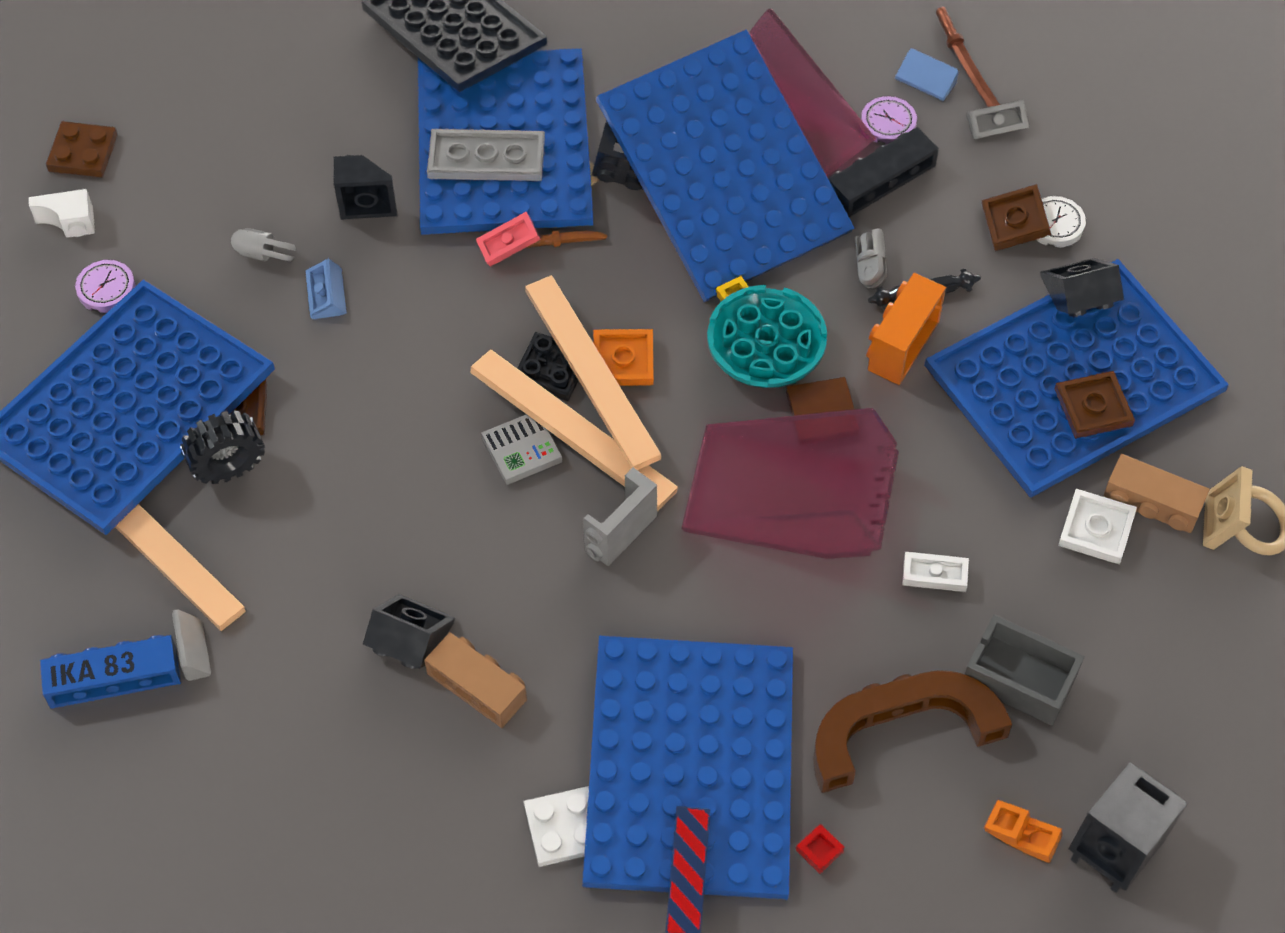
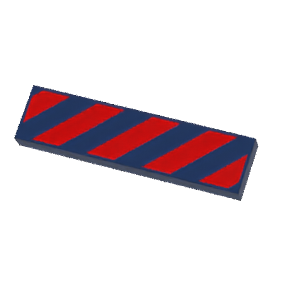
[665,806,711,933]

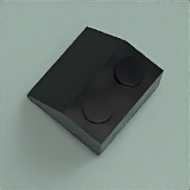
[334,155,398,220]
[1040,258,1124,317]
[363,594,455,669]

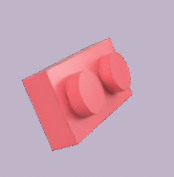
[476,212,541,267]

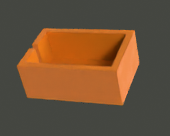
[866,272,946,385]

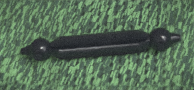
[868,269,981,310]

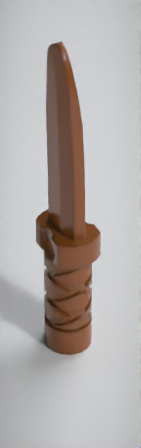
[526,231,607,248]

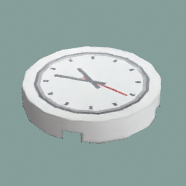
[1036,196,1086,248]

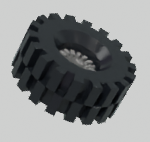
[180,411,265,484]

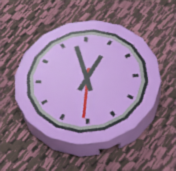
[861,96,917,145]
[75,260,136,313]

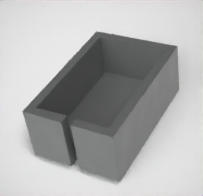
[965,615,1085,726]

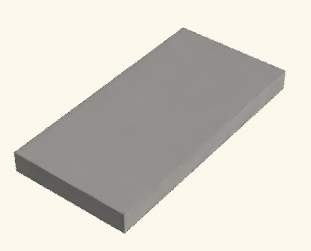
[427,129,545,181]

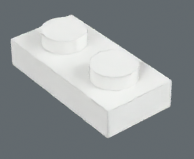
[902,552,969,592]

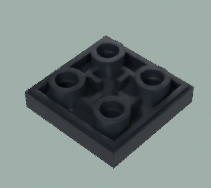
[517,332,579,402]

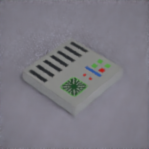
[481,414,562,485]

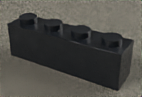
[828,127,939,217]

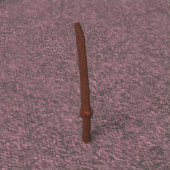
[936,7,1000,107]

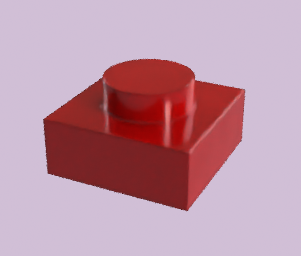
[796,824,845,874]

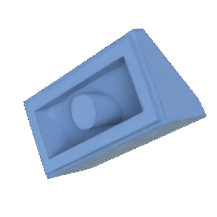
[895,48,959,101]
[305,258,347,319]

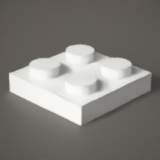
[1058,489,1137,565]
[524,786,589,867]

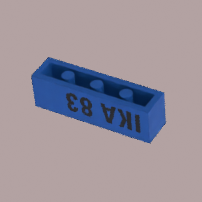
[40,635,181,709]

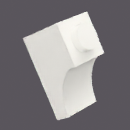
[29,189,95,238]

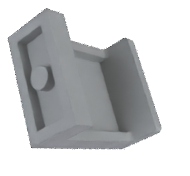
[583,467,657,566]

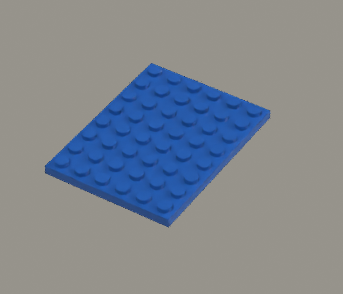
[596,29,854,302]
[418,48,594,235]
[924,259,1229,498]
[0,280,275,535]
[582,636,793,899]

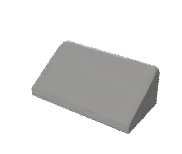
[966,100,1029,139]
[172,609,211,681]

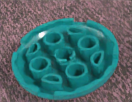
[707,285,827,388]

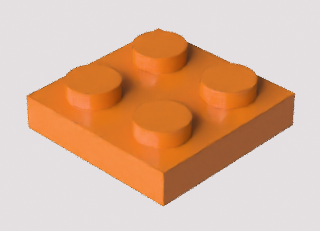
[593,329,654,386]

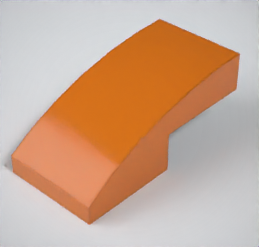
[984,800,1063,863]

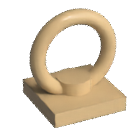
[1203,466,1285,555]

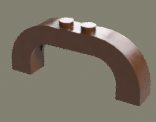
[813,671,1012,793]

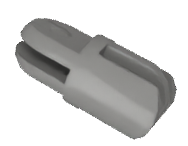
[231,228,296,262]
[855,228,887,289]

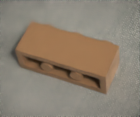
[1103,453,1210,533]
[425,632,527,728]

